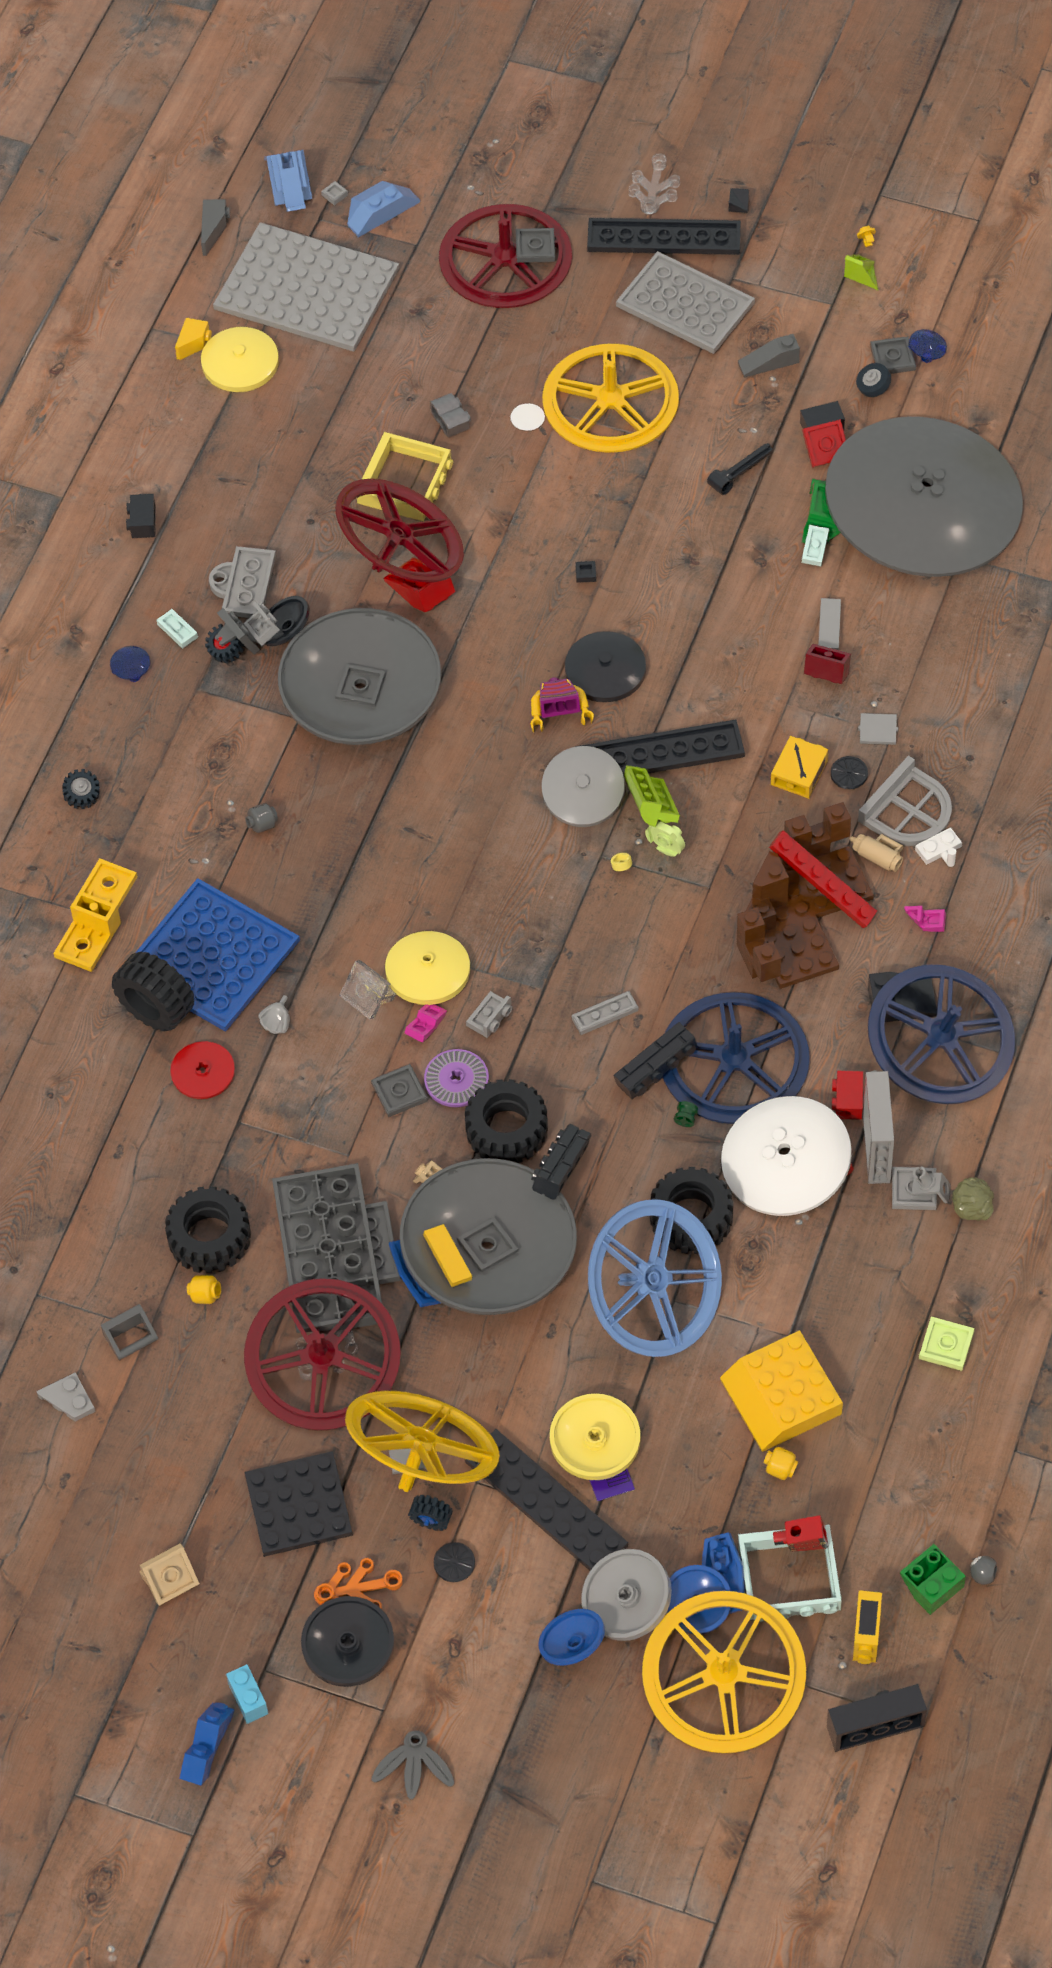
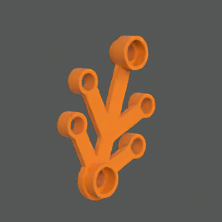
[314,1558,403,1609]

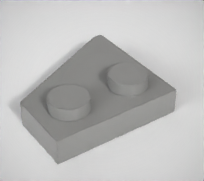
[36,1373,95,1422]

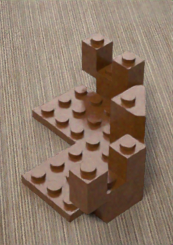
[737,802,874,989]

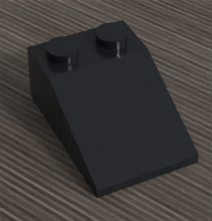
[868,972,937,1022]

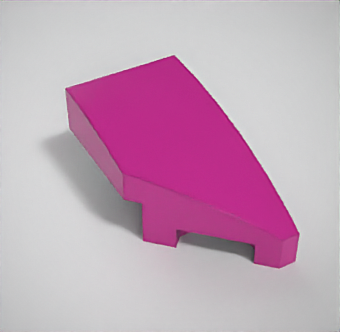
[904,906,946,932]

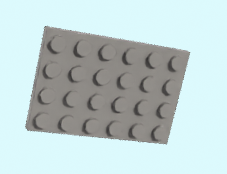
[616,251,755,354]

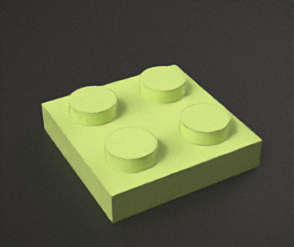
[919,1317,974,1371]

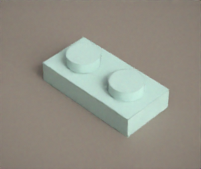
[801,525,829,566]
[156,609,198,649]

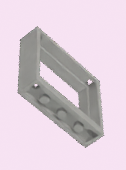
[863,1070,894,1184]

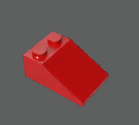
[383,557,456,613]

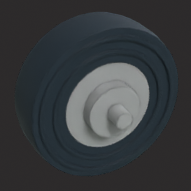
[856,363,891,397]

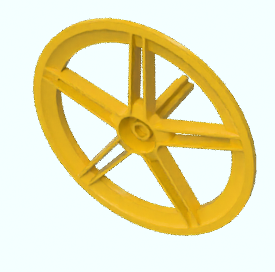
[542,344,679,452]
[345,1391,499,1492]
[642,1591,806,1753]

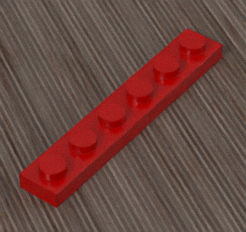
[769,830,877,928]

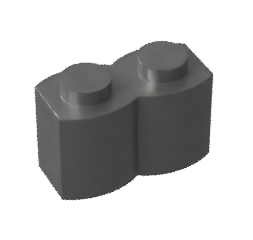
[430,393,471,438]

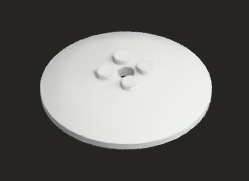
[721,1096,852,1216]

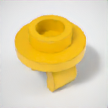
[857,226,876,247]

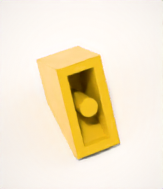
[175,318,212,360]

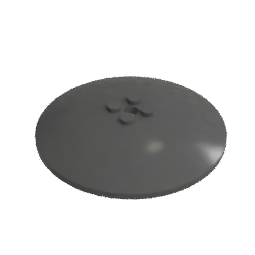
[278,608,441,745]
[400,1159,577,1315]

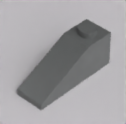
[201,199,230,256]
[738,334,800,378]

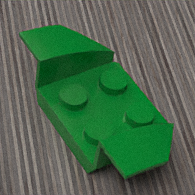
[802,479,841,543]

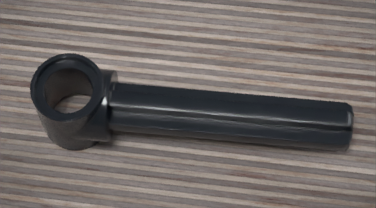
[707,443,773,495]

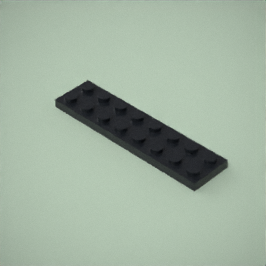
[587,218,741,255]
[575,719,745,777]
[465,1429,628,1571]

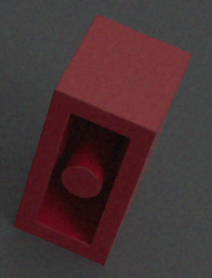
[804,644,851,684]

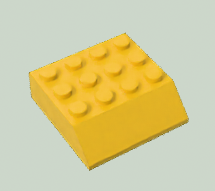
[720,1330,843,1452]

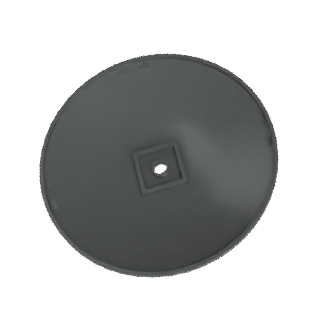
[825,417,1023,577]

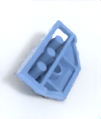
[347,181,420,237]

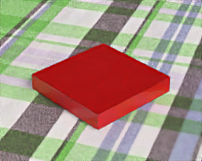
[802,419,846,468]

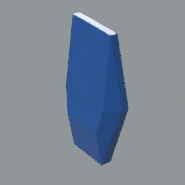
[389,1240,441,1307]
[702,1532,745,1614]

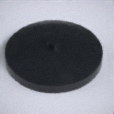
[565,631,646,702]
[301,1596,394,1687]

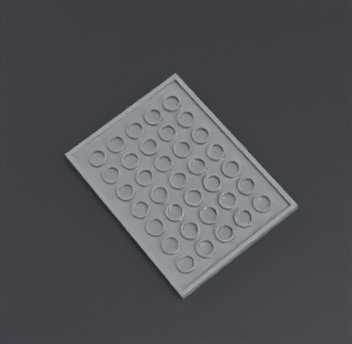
[213,222,399,352]

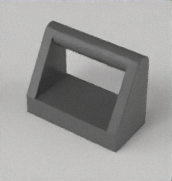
[101,1304,158,1361]

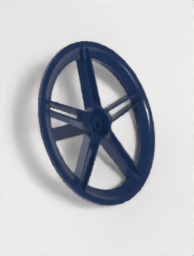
[868,965,1015,1104]
[663,992,810,1124]

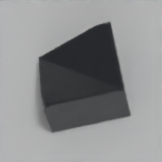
[729,188,749,213]

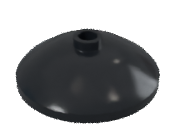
[264,596,310,646]

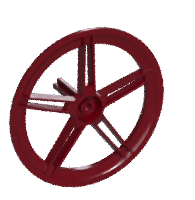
[439,204,572,308]
[335,479,464,582]
[244,1279,401,1430]

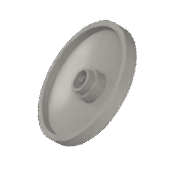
[542,746,625,827]
[582,1549,672,1641]

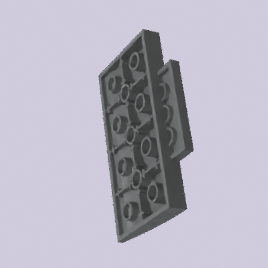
[272,1163,401,1333]

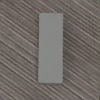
[818,598,841,650]
[572,991,638,1035]

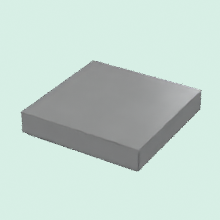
[892,1167,937,1210]

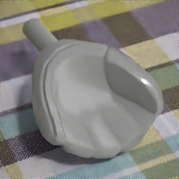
[258,995,290,1034]

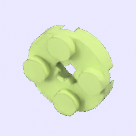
[645,820,685,856]

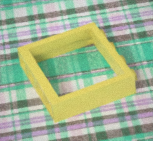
[357,432,453,522]

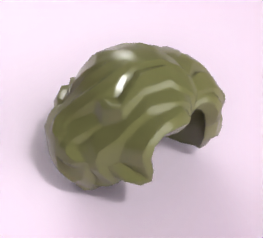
[952,1177,994,1221]

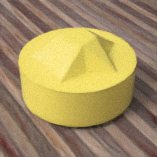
[611,853,632,871]

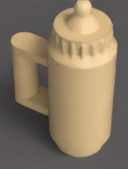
[850,834,903,872]

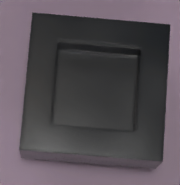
[575,561,596,583]

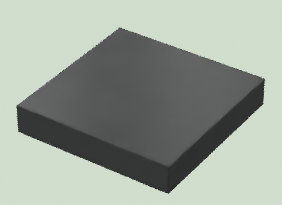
[516,228,555,262]
[870,336,916,374]
[371,1064,428,1117]

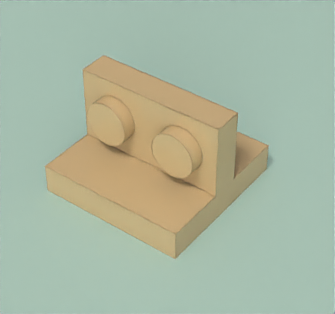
[139,1544,199,1606]

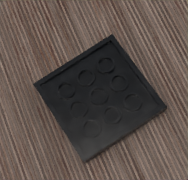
[244,1451,353,1557]

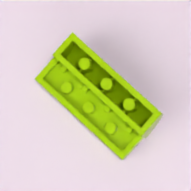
[625,765,680,827]

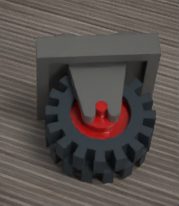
[205,608,260,663]

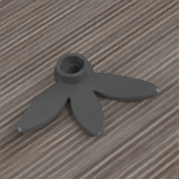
[371,1731,454,1799]

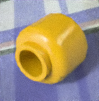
[187,1275,221,1304]
[763,1447,798,1480]

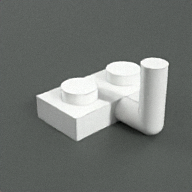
[915,827,962,867]

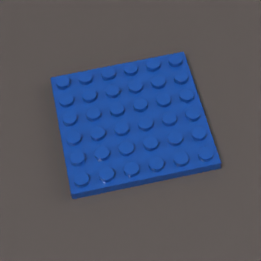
[135,878,300,1032]

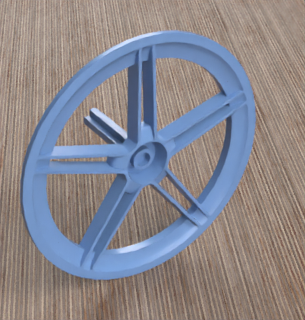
[588,1200,722,1357]

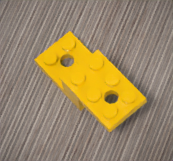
[53,858,138,972]

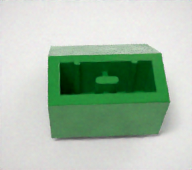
[900,1544,966,1615]

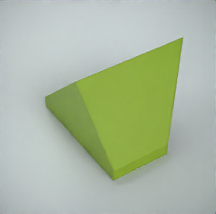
[844,255,878,290]

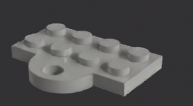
[209,546,276,618]

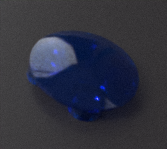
[908,329,947,363]
[110,646,150,682]

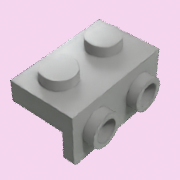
[244,601,280,646]
[466,991,512,1038]

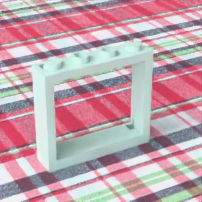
[738,1525,841,1622]

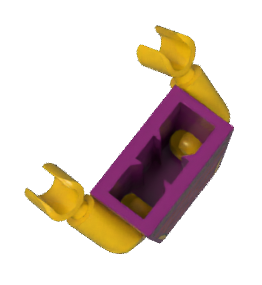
[531,677,594,732]

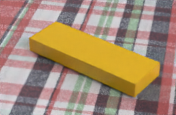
[423,1224,472,1287]

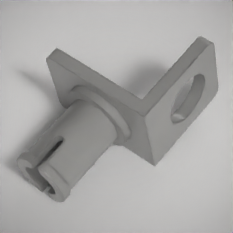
[912,1166,951,1203]

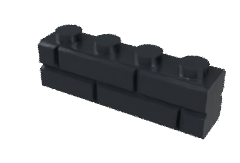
[613,1022,697,1099]
[531,1124,592,1200]

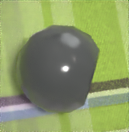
[970,1556,997,1585]

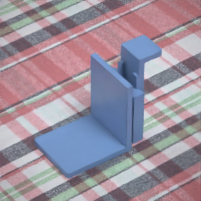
[264,150,312,212]

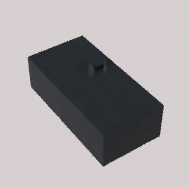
[827,1684,927,1752]

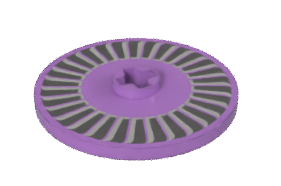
[424,1049,489,1107]

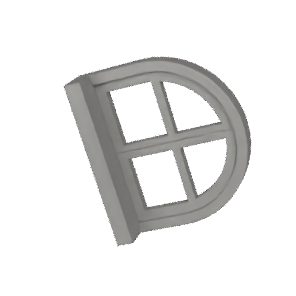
[858,755,952,846]

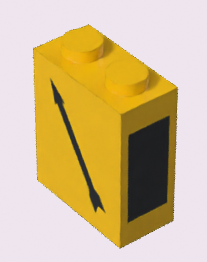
[771,736,828,799]
[853,1590,882,1664]

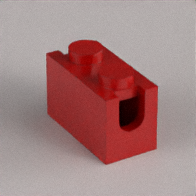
[832,1071,863,1120]

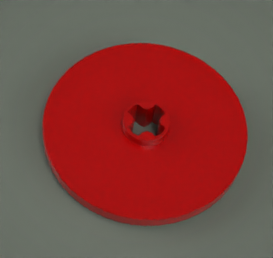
[170,1041,235,1099]

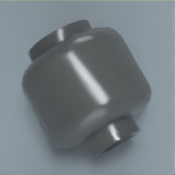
[245,803,278,833]

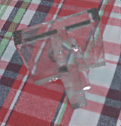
[339,960,396,1020]

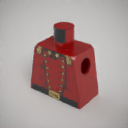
[773,1515,828,1552]

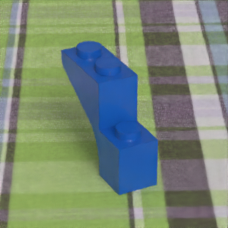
[179,1703,234,1786]

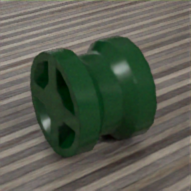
[673,1101,698,1127]

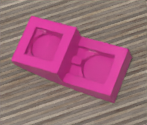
[404,1004,447,1043]

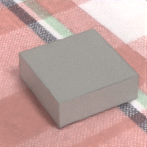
[321,181,348,206]

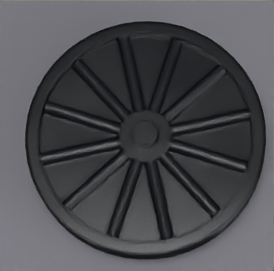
[831,756,868,789]
[434,1542,475,1582]

